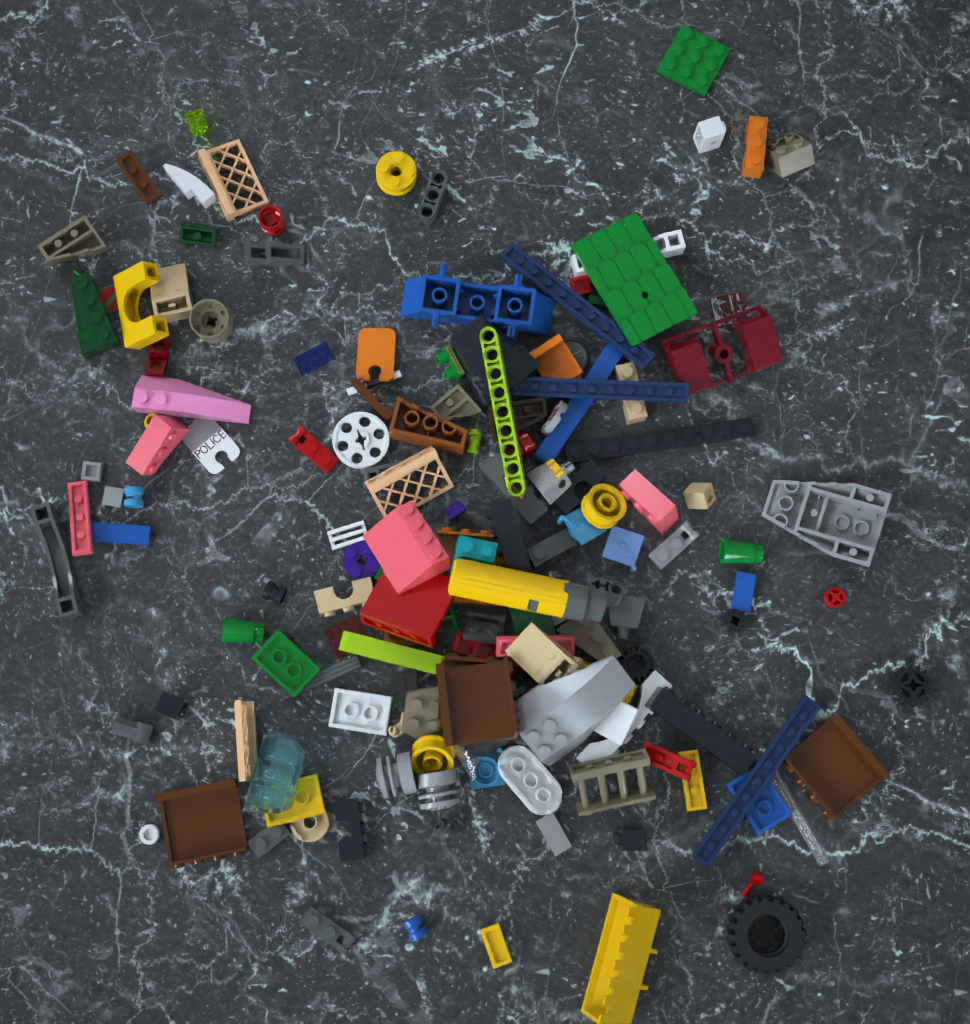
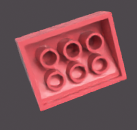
[363,500,451,595]

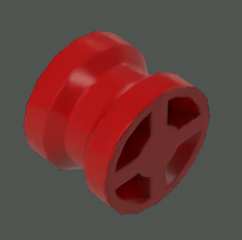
[823,588,846,608]

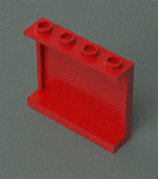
[359,570,455,648]

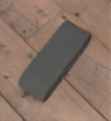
[419,169,448,225]

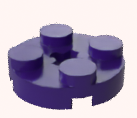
[343,541,381,580]

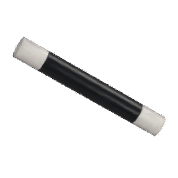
[346,370,402,396]

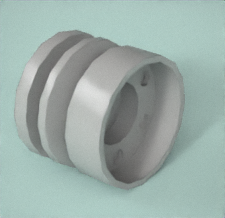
[376,751,418,799]
[415,769,461,811]

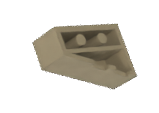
[37,215,109,265]
[555,618,622,662]

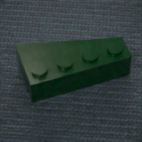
[70,272,121,359]

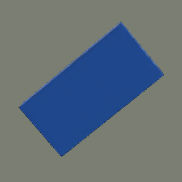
[730,571,756,613]

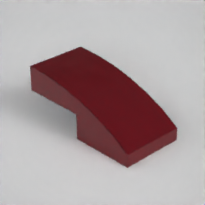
[145,338,171,378]

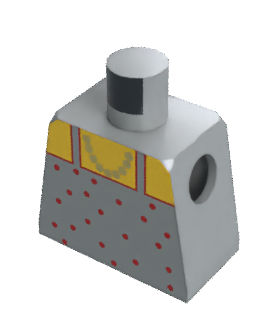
[526,459,575,505]

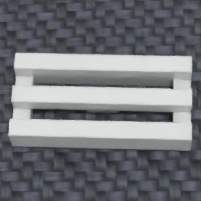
[327,520,367,551]

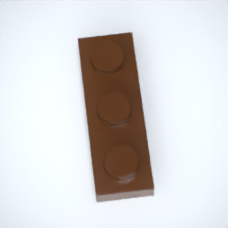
[115,150,163,206]

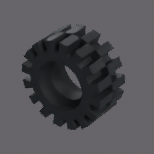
[618,647,654,682]

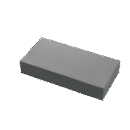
[535,813,572,857]

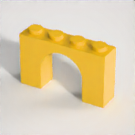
[113,261,169,350]

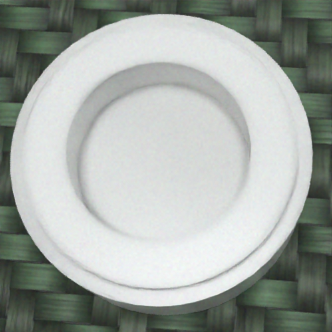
[139,824,161,845]

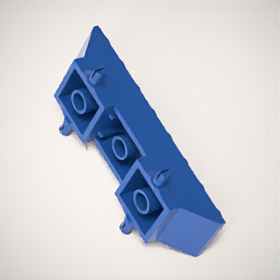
[400,263,554,338]

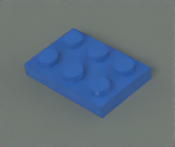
[725,766,792,836]

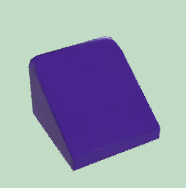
[444,500,466,521]

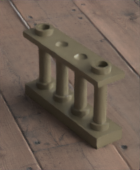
[568,748,656,816]

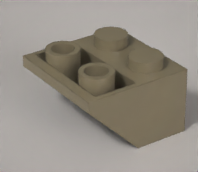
[765,132,815,178]

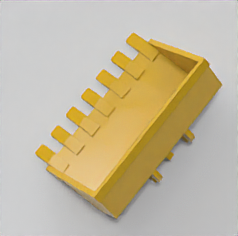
[581,893,661,1024]

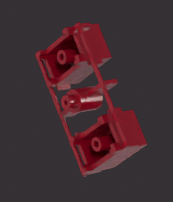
[662,305,784,396]

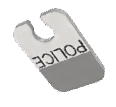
[182,418,240,475]

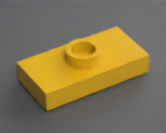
[480,922,512,969]

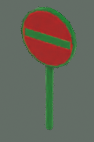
[73,269,119,313]

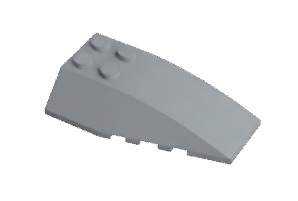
[762,480,892,567]
[515,655,636,766]

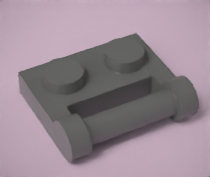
[463,608,506,645]

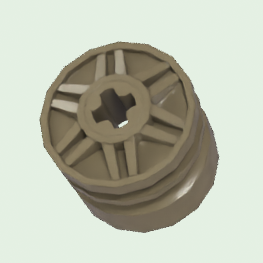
[189,299,234,344]

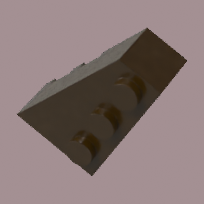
[487,397,548,444]

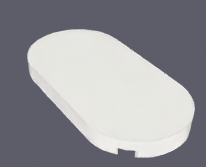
[498,745,562,815]

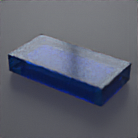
[293,341,335,376]

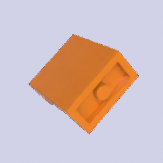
[529,334,585,379]

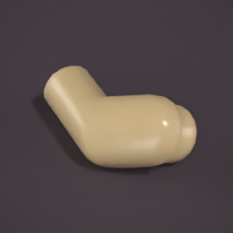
[388,712,405,738]

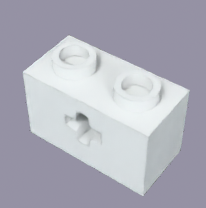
[693,116,726,154]

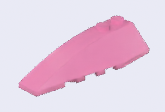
[132,375,251,424]

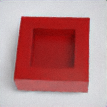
[569,275,592,296]

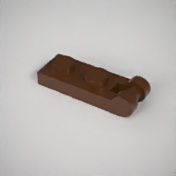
[350,377,393,420]

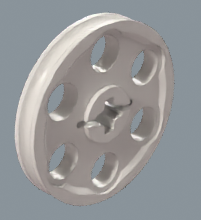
[332,412,390,469]

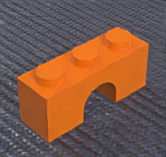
[741,116,768,178]

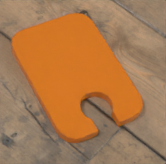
[356,328,396,382]

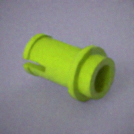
[467,429,483,454]

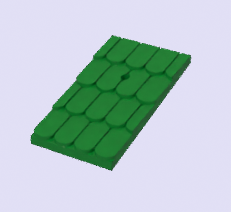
[570,212,698,346]

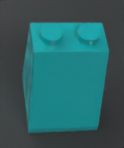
[448,535,498,577]

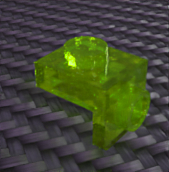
[184,108,210,136]

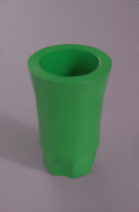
[719,538,764,564]
[222,616,265,643]

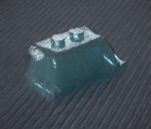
[243,732,305,813]

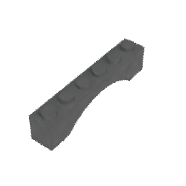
[30,502,85,620]

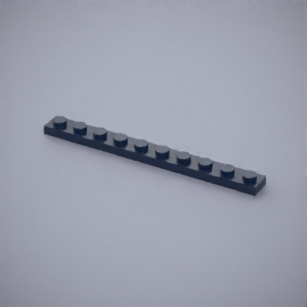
[500,243,656,371]
[502,377,689,403]
[691,695,822,868]

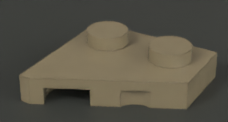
[429,384,482,421]

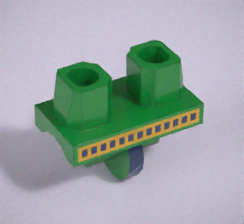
[435,344,465,382]

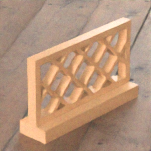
[198,139,269,222]
[364,445,454,517]
[234,700,260,782]

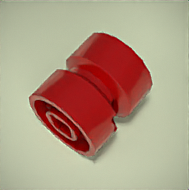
[258,205,285,237]
[506,429,536,465]

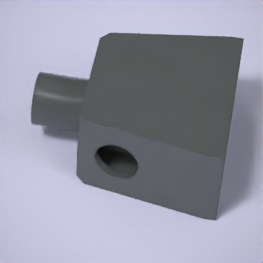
[608,595,646,640]

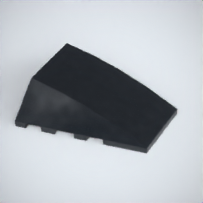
[451,315,542,410]

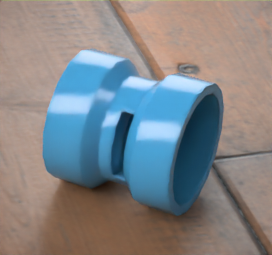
[124,486,144,508]

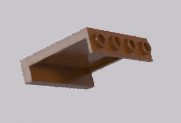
[782,714,890,821]
[155,778,249,869]

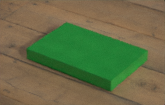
[251,629,321,698]

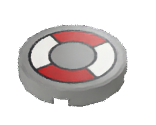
[540,400,568,435]

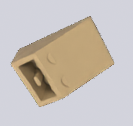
[150,263,194,323]
[505,622,579,685]

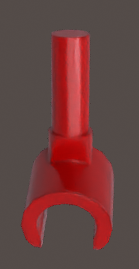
[741,872,764,897]

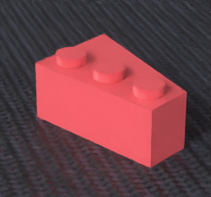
[126,415,190,476]
[619,469,679,535]

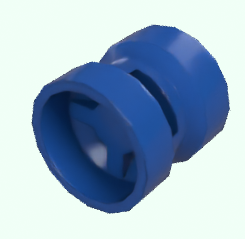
[402,914,429,942]

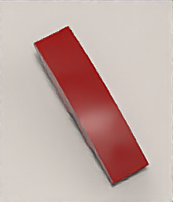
[451,632,523,675]

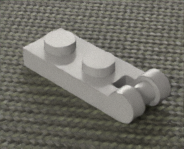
[647,520,700,570]

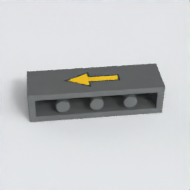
[480,452,548,527]

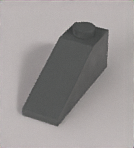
[526,528,580,570]

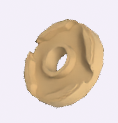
[290,811,330,842]

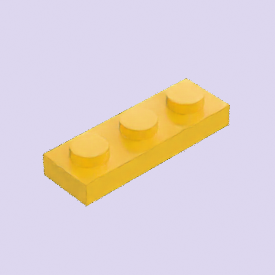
[678,749,707,812]

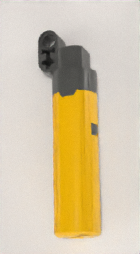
[448,558,625,622]

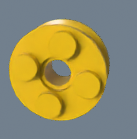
[376,151,417,196]
[581,484,627,529]
[411,735,455,775]

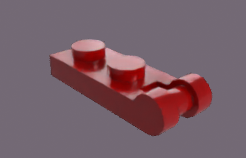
[287,426,340,474]
[642,740,697,781]

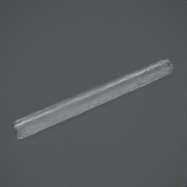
[770,770,829,866]

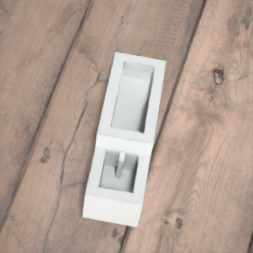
[163,163,217,209]

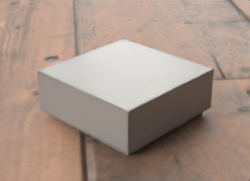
[81,461,104,482]
[102,486,125,509]

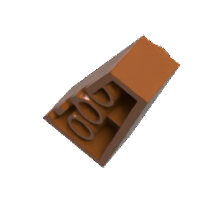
[389,396,468,455]

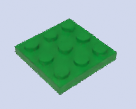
[657,24,731,97]

